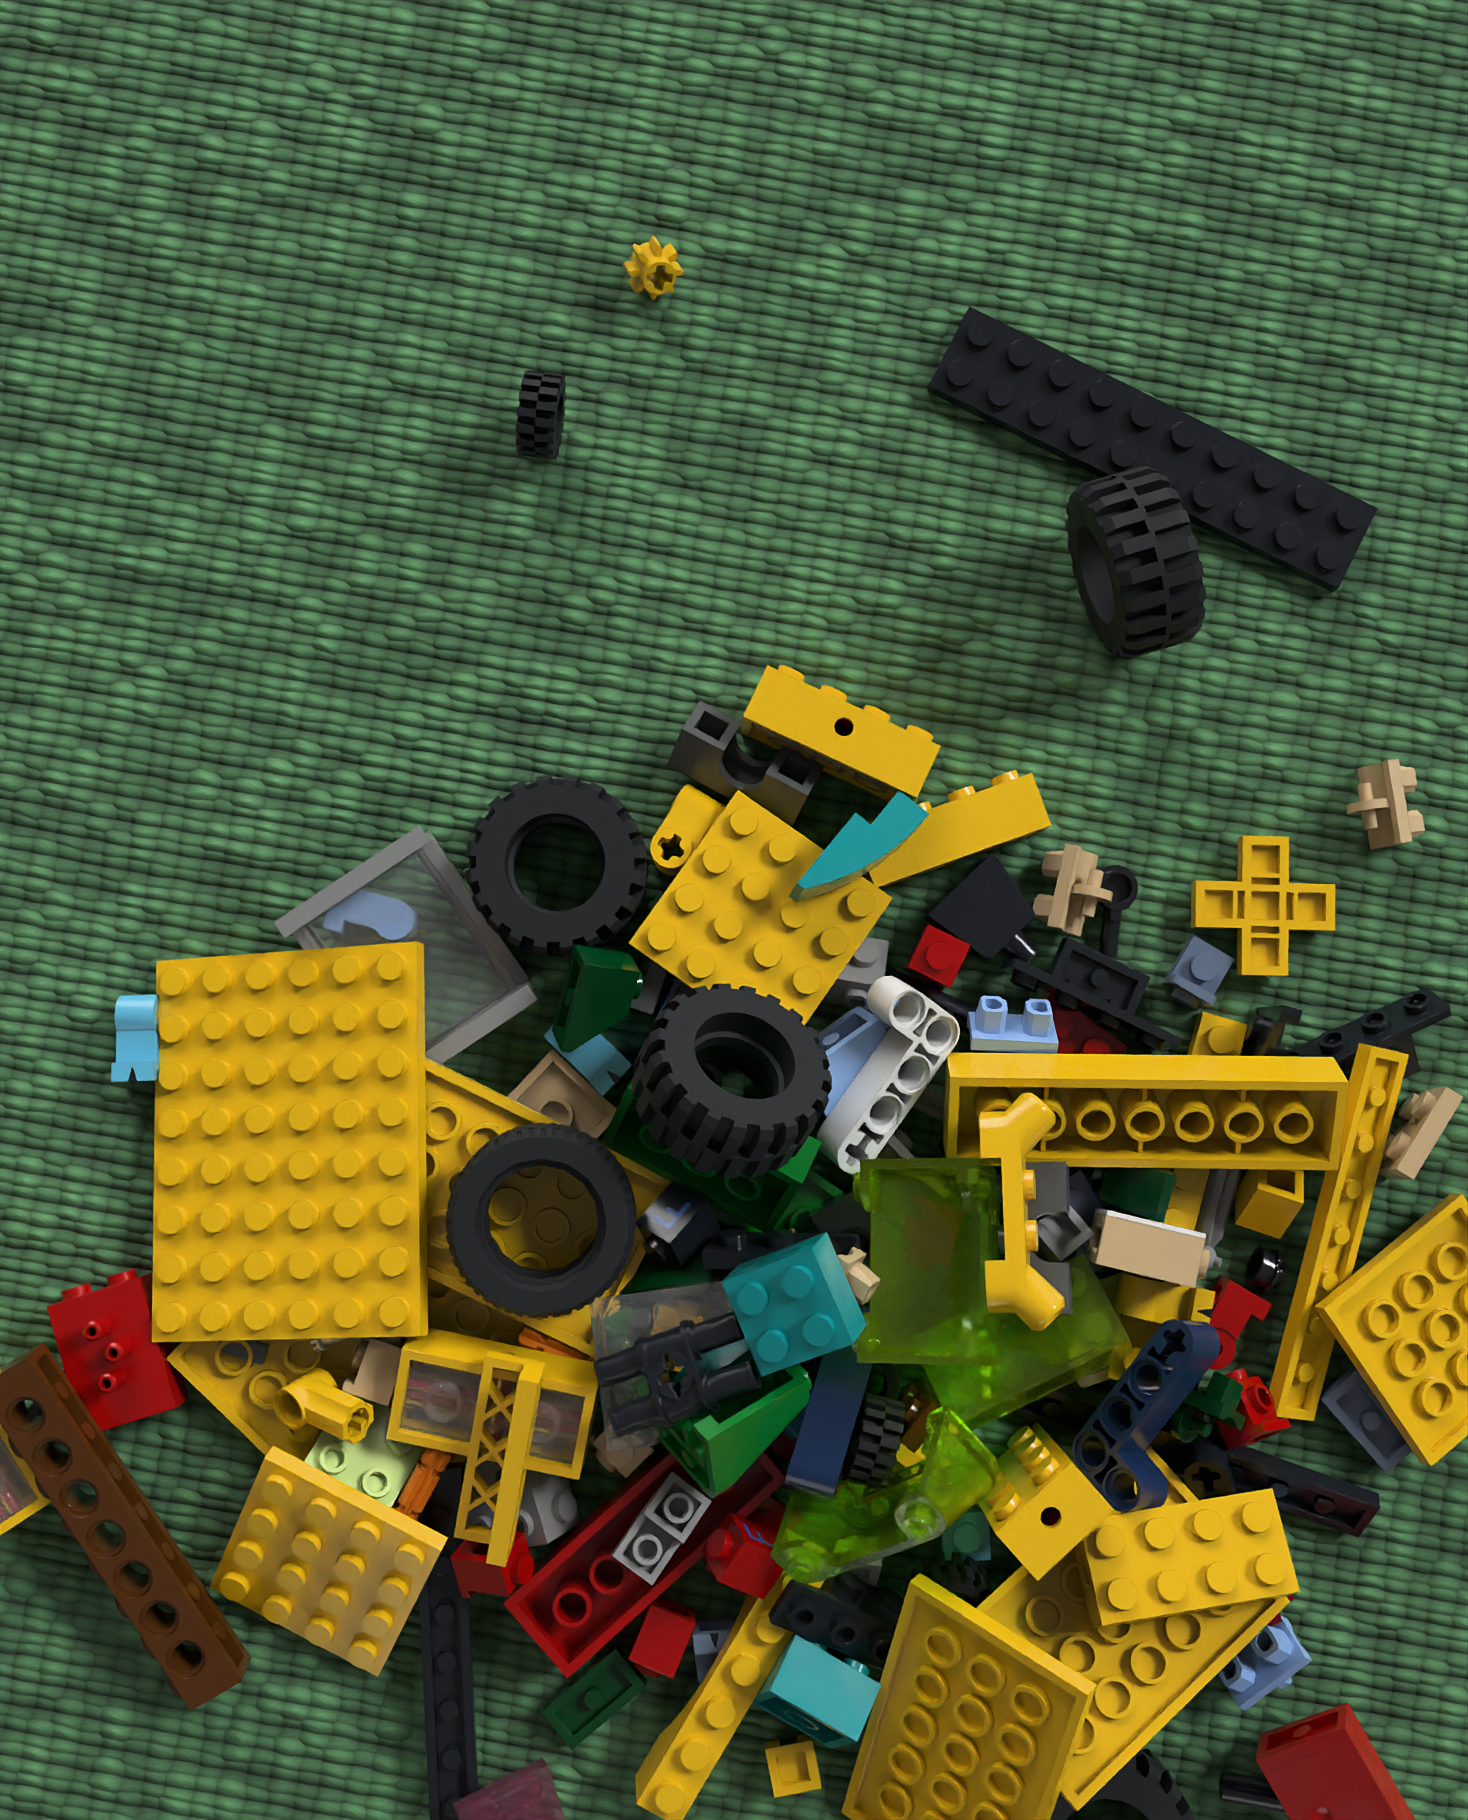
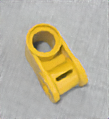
[650,783,726,876]

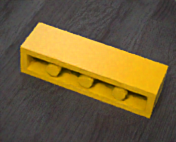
[865,770,1051,889]

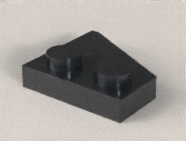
[1244,1005,1302,1056]

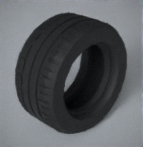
[445,1123,636,1318]

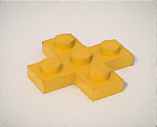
[1191,835,1335,977]

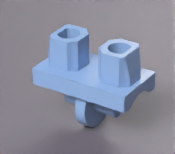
[967,996,1059,1054]
[1218,1615,1312,1711]

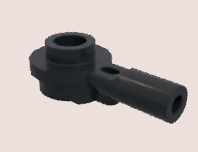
[1097,865,1138,958]

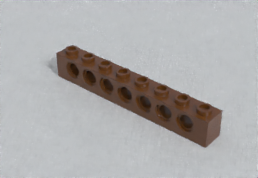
[0,1342,251,1711]

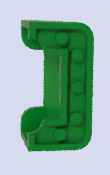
[600,1281,812,1498]

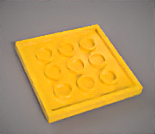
[628,790,893,1026]
[1314,1193,1468,1467]
[209,1446,448,1677]

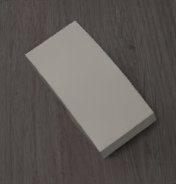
[611,1472,712,1585]

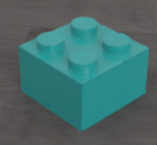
[721,1232,867,1376]
[752,1634,882,1749]

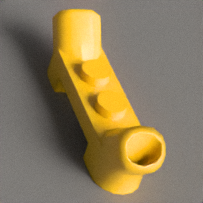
[980,1093,1065,1331]

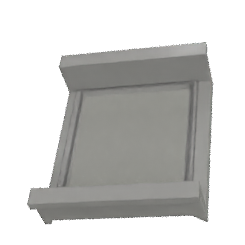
[274,826,538,1064]

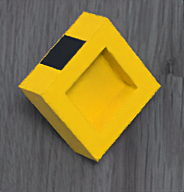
[765,1734,822,1798]

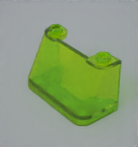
[852,1158,1000,1367]
[770,1405,998,1584]

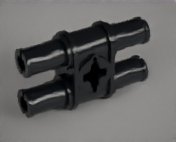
[594,1311,762,1438]

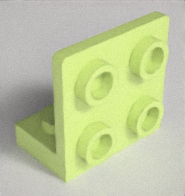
[304,1392,425,1507]

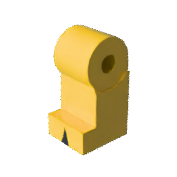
[1113,1273,1215,1324]

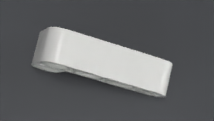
[817,976,960,1174]

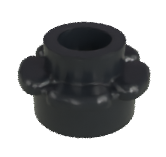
[1245,1247,1287,1294]

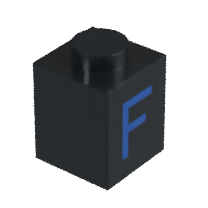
[636,1181,721,1270]

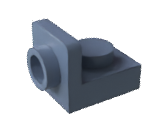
[1162,935,1234,1010]

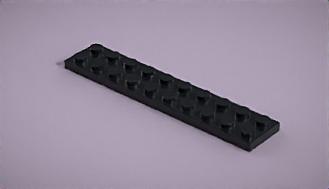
[927,306,1378,593]

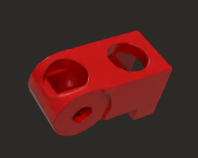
[1210,1274,1272,1369]

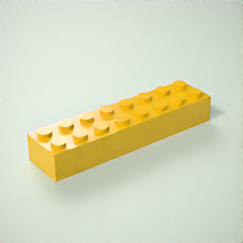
[943,1052,1349,1170]

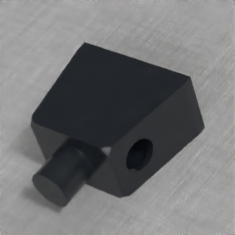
[924,853,1039,963]

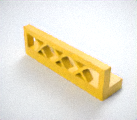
[454,1350,546,1567]

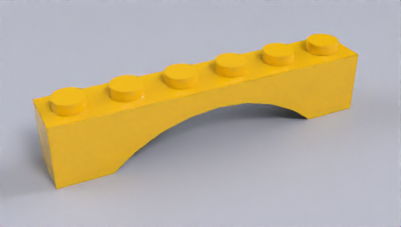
[635,1529,829,1820]

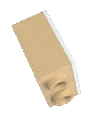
[1085,1208,1210,1288]

